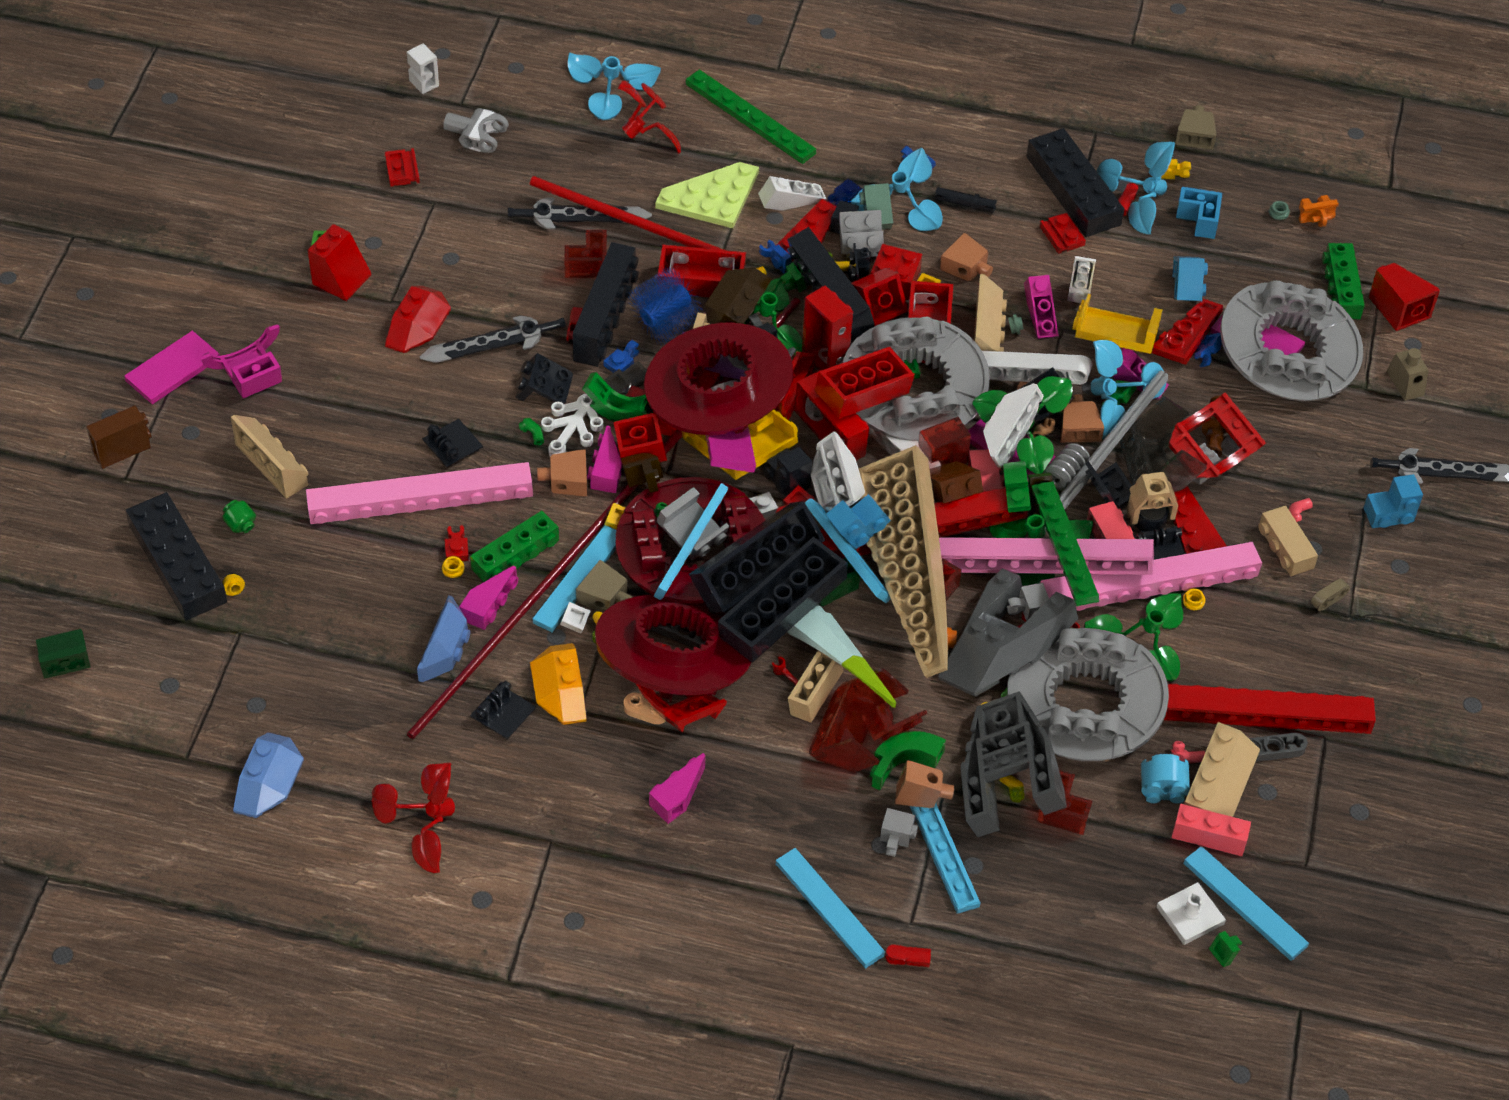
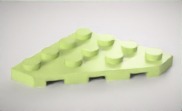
[655,162,759,228]

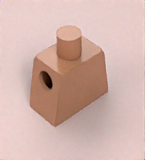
[940,233,993,281]
[1060,394,1104,443]
[537,449,587,496]
[895,760,954,808]

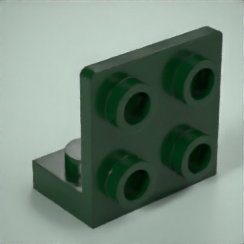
[36,629,91,679]

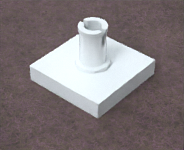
[1156,883,1226,945]

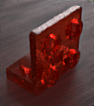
[862,703,928,741]

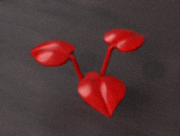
[618,81,681,155]
[371,763,455,873]

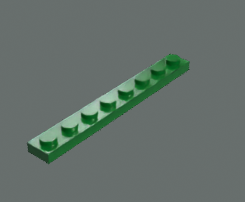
[686,69,816,164]
[1031,481,1099,606]

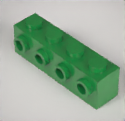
[1322,243,1365,319]
[470,510,559,582]

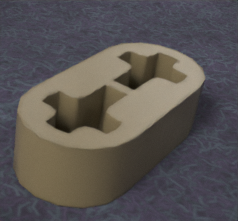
[1311,578,1350,611]

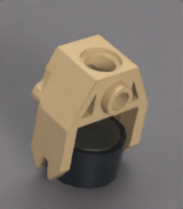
[1127,472,1178,532]

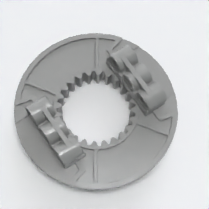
[1220,280,1363,401]
[843,317,990,441]
[1007,628,1169,761]

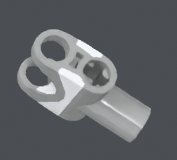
[444,108,509,153]

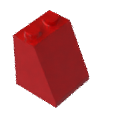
[308,224,371,301]
[1369,263,1440,331]

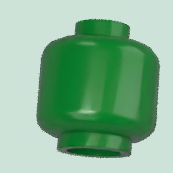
[222,500,256,533]

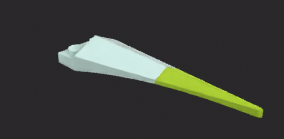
[787,604,896,708]

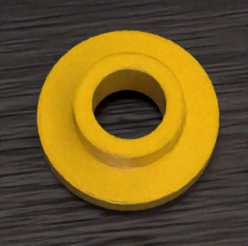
[442,556,465,578]
[222,574,245,596]
[1182,589,1206,610]

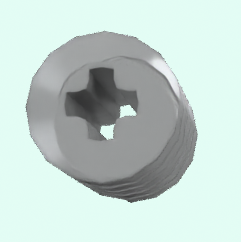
[1044,443,1090,491]

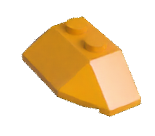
[530,643,587,725]

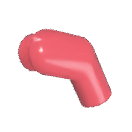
[1288,498,1313,522]
[1171,741,1205,764]

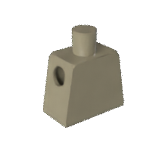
[1175,105,1216,150]
[1386,348,1428,401]
[576,560,633,612]

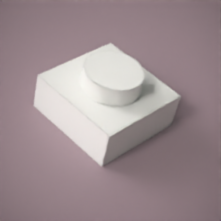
[749,492,778,518]
[560,602,590,633]

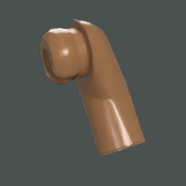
[1032,418,1056,438]

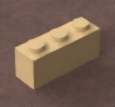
[1258,506,1318,576]
[788,650,843,722]

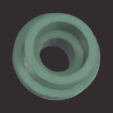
[1269,201,1290,220]
[1008,314,1024,335]

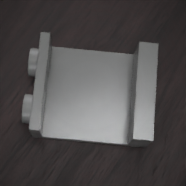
[657,487,729,560]

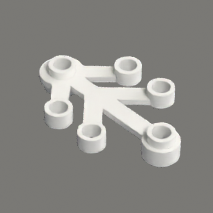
[541,394,603,456]

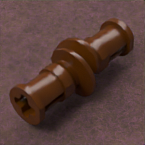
[1202,395,1227,457]

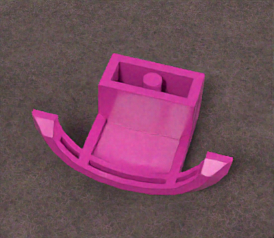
[201,325,282,398]

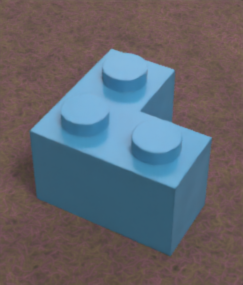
[1176,187,1222,239]
[1172,256,1208,301]
[1364,474,1423,528]
[826,494,891,549]

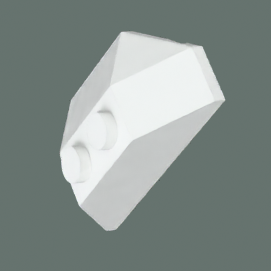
[983,383,1044,468]
[811,432,865,512]

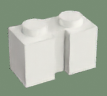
[407,43,439,94]

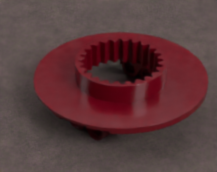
[644,323,793,435]
[615,477,765,604]
[595,595,751,697]

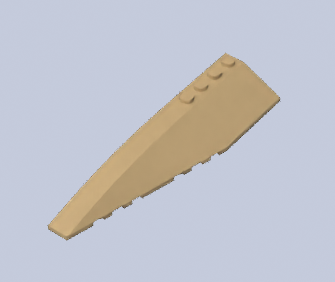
[859,445,948,678]

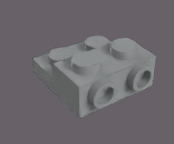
[839,210,884,258]

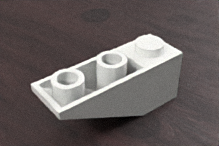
[758,176,826,211]
[1068,256,1096,303]

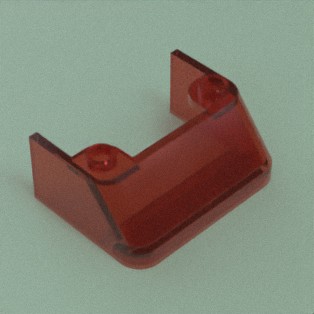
[809,668,909,772]

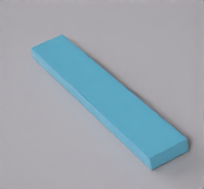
[654,483,728,600]
[805,498,891,603]
[533,525,617,633]
[910,804,980,914]
[1184,846,1309,961]
[776,848,885,969]

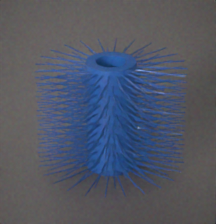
[628,267,701,345]

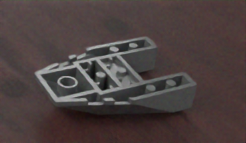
[938,568,1078,697]
[961,691,1067,837]

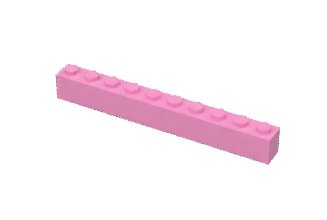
[306,462,533,524]
[939,538,1154,575]
[1041,542,1262,611]

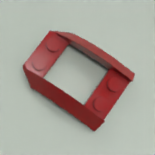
[1169,392,1266,478]
[635,642,727,733]

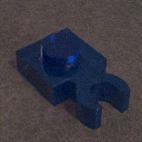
[827,179,863,206]

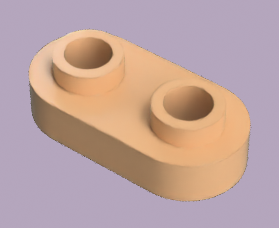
[624,693,666,724]

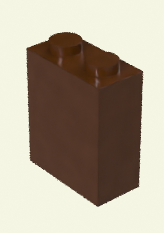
[86,405,152,469]
[930,461,984,503]

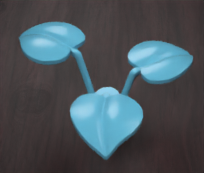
[568,53,661,120]
[1097,142,1175,235]
[851,148,943,231]
[1091,340,1166,440]

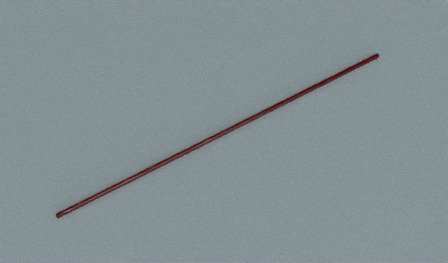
[407,297,800,740]

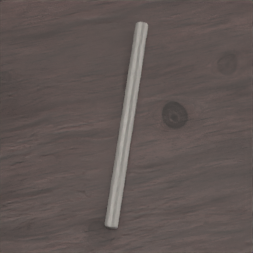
[1059,370,1168,510]

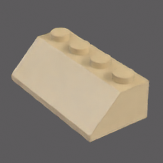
[974,274,1007,352]
[231,415,308,499]
[1184,722,1260,817]

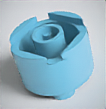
[1141,754,1190,803]

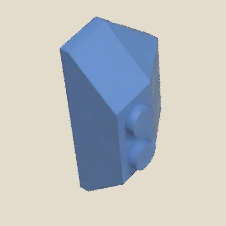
[417,595,470,682]
[233,732,304,818]

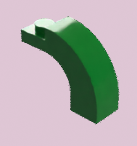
[582,372,654,422]
[1003,461,1031,513]
[870,731,946,790]

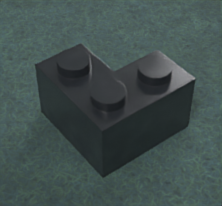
[763,447,812,497]

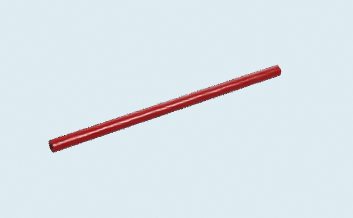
[530,176,727,251]

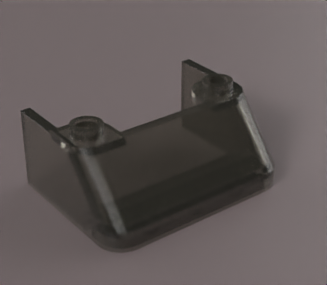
[1120,396,1207,492]

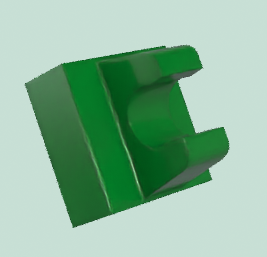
[781,263,807,292]
[1209,931,1242,967]

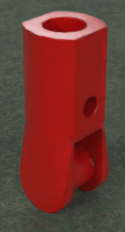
[1118,183,1139,217]
[566,307,583,342]
[885,944,931,967]

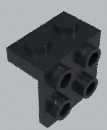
[516,353,573,404]
[1085,461,1132,510]

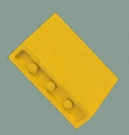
[1073,294,1162,354]
[682,409,798,480]

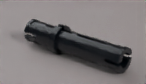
[934,186,997,213]

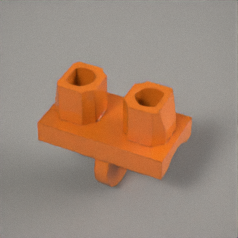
[1299,195,1339,227]

